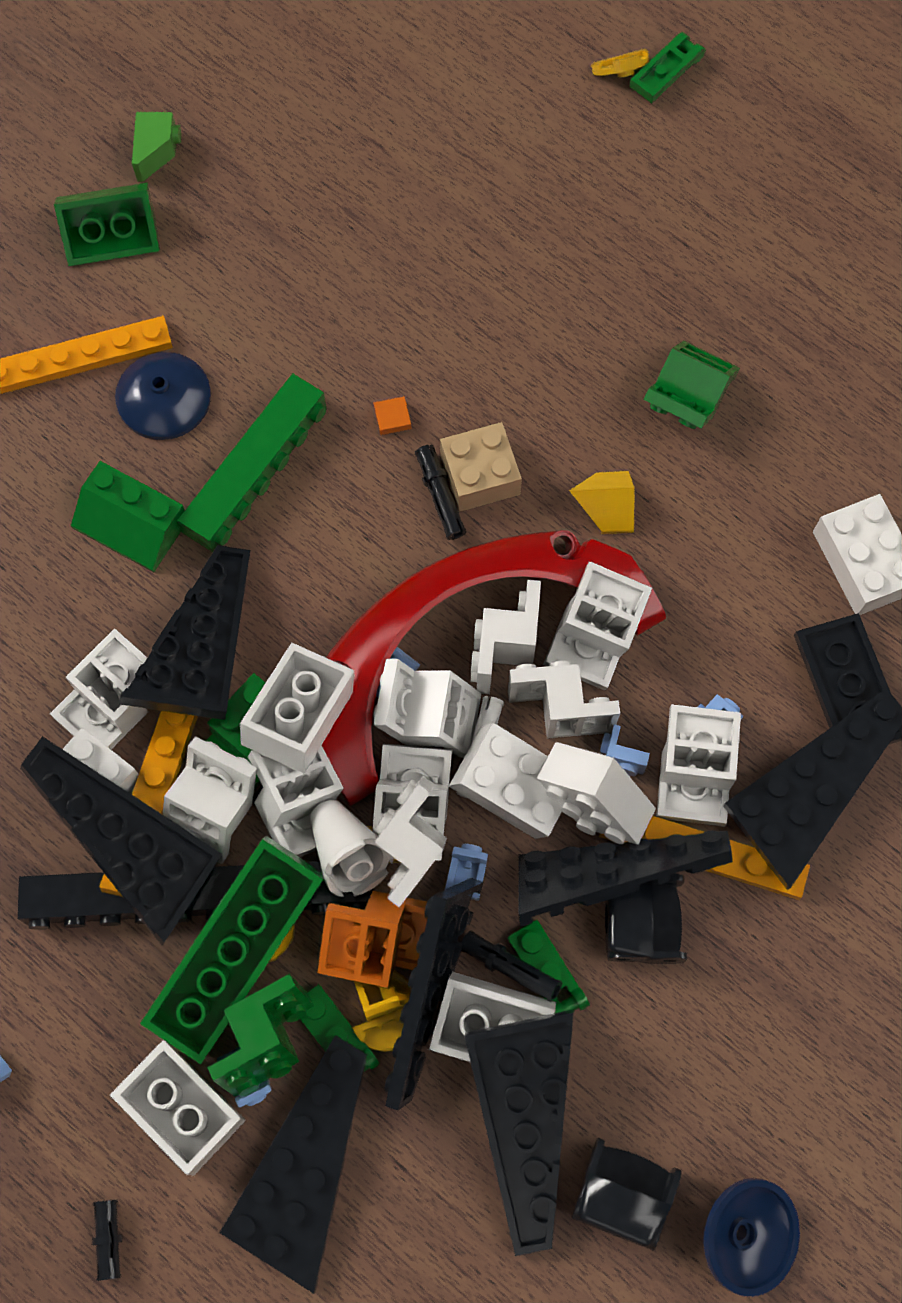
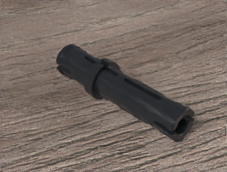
[415,445,467,540]
[461,931,562,1002]

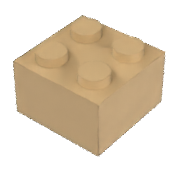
[440,422,522,512]

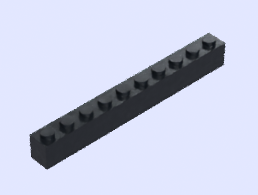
[18,861,375,930]

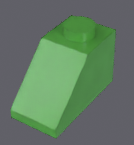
[132,112,181,182]

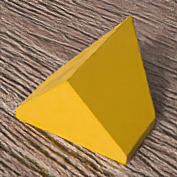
[569,471,635,534]
[354,970,411,1021]

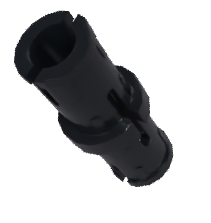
[92,1200,122,1281]

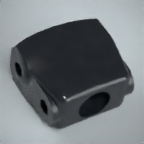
[605,873,687,964]
[572,1138,682,1251]

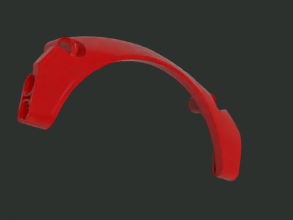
[322,530,666,806]

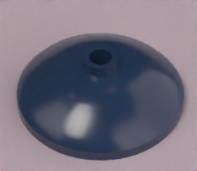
[115,352,211,440]
[704,1178,800,1297]

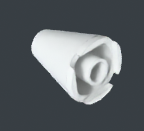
[310,800,393,897]

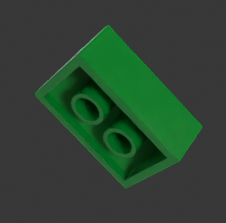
[54,182,160,266]
[71,461,185,573]

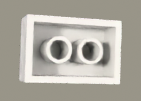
[813,494,902,615]
[240,642,354,774]
[449,722,562,839]
[537,742,656,845]
[429,972,556,1062]
[110,1040,246,1176]

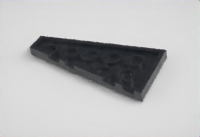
[120,545,250,720]
[723,688,902,891]
[20,736,222,945]
[519,830,733,927]
[385,878,484,1111]
[465,1009,574,1256]
[219,1035,368,1294]

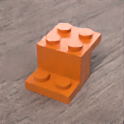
[317,890,427,988]

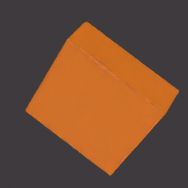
[373,396,412,435]

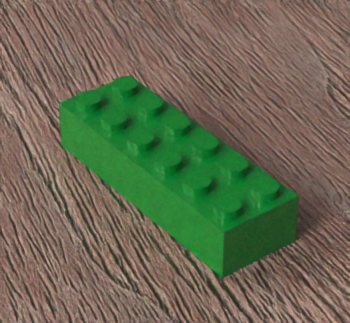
[140,836,324,1064]

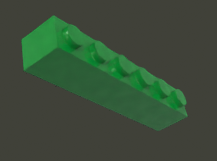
[177,373,327,552]

